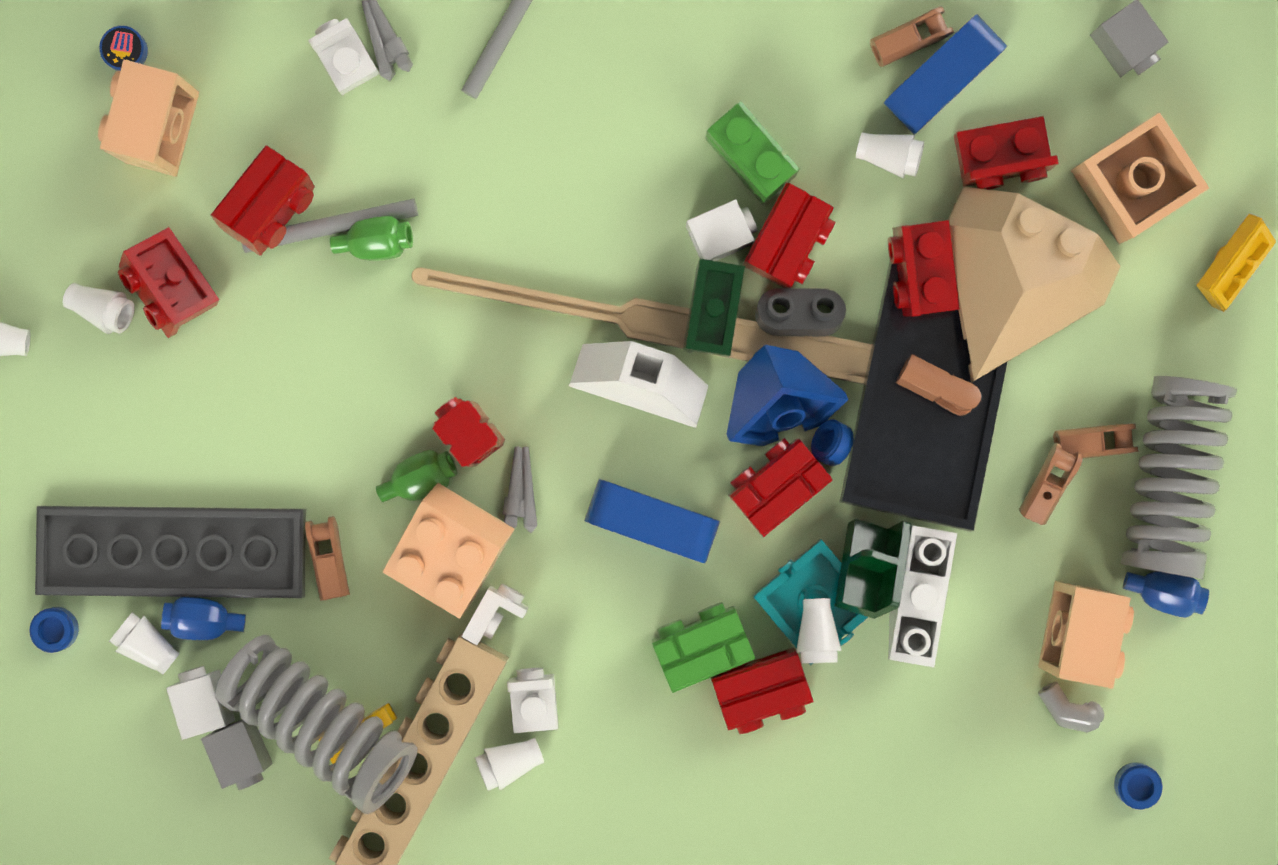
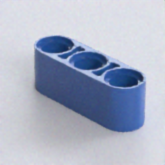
[884,14,1008,135]
[584,479,720,563]

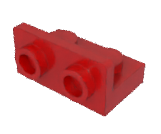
[954,116,1059,190]
[888,220,960,317]
[118,227,220,338]

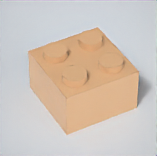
[98,60,199,177]
[1071,112,1209,244]
[383,483,515,619]
[1038,581,1134,689]

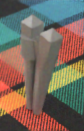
[362,0,413,81]
[503,446,537,533]

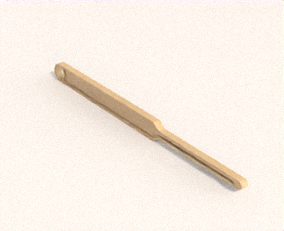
[412,267,872,384]

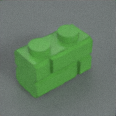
[705,101,800,205]
[652,602,756,693]

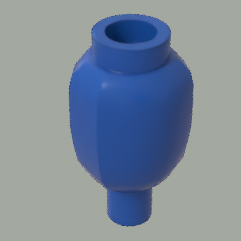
[1123,571,1209,618]
[161,597,246,640]

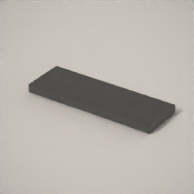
[35,506,306,598]

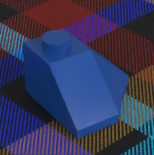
[726,345,849,446]

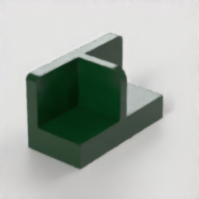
[683,258,745,357]
[835,519,912,619]

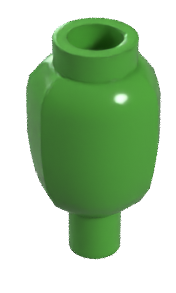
[330,216,413,261]
[376,450,457,502]

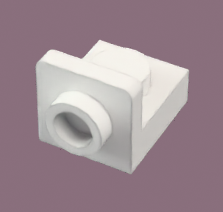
[309,18,380,95]
[462,584,529,645]
[507,668,559,733]

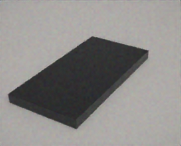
[839,261,1007,532]

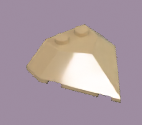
[948,187,1121,383]

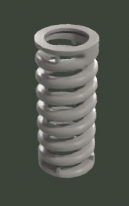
[1121,376,1237,579]
[215,635,417,814]

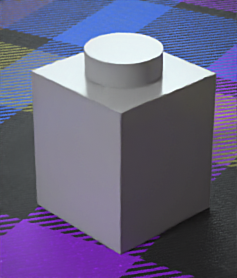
[1090,0,1169,78]
[201,719,273,790]

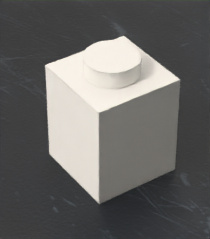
[686,199,758,261]
[166,666,235,740]

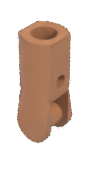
[870,6,954,67]
[896,354,981,416]
[1053,424,1139,458]
[1019,442,1083,525]
[305,516,350,601]

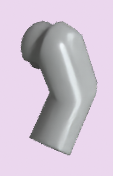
[1038,682,1104,732]

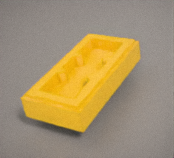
[1196,214,1276,312]

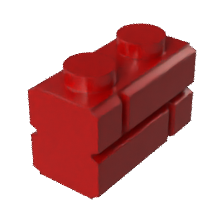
[210,145,315,256]
[742,182,836,288]
[432,397,505,467]
[728,438,833,537]
[711,647,814,734]

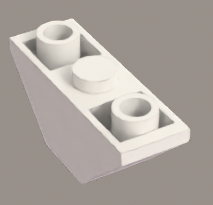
[569,341,709,428]
[888,525,957,667]

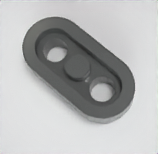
[755,288,846,336]

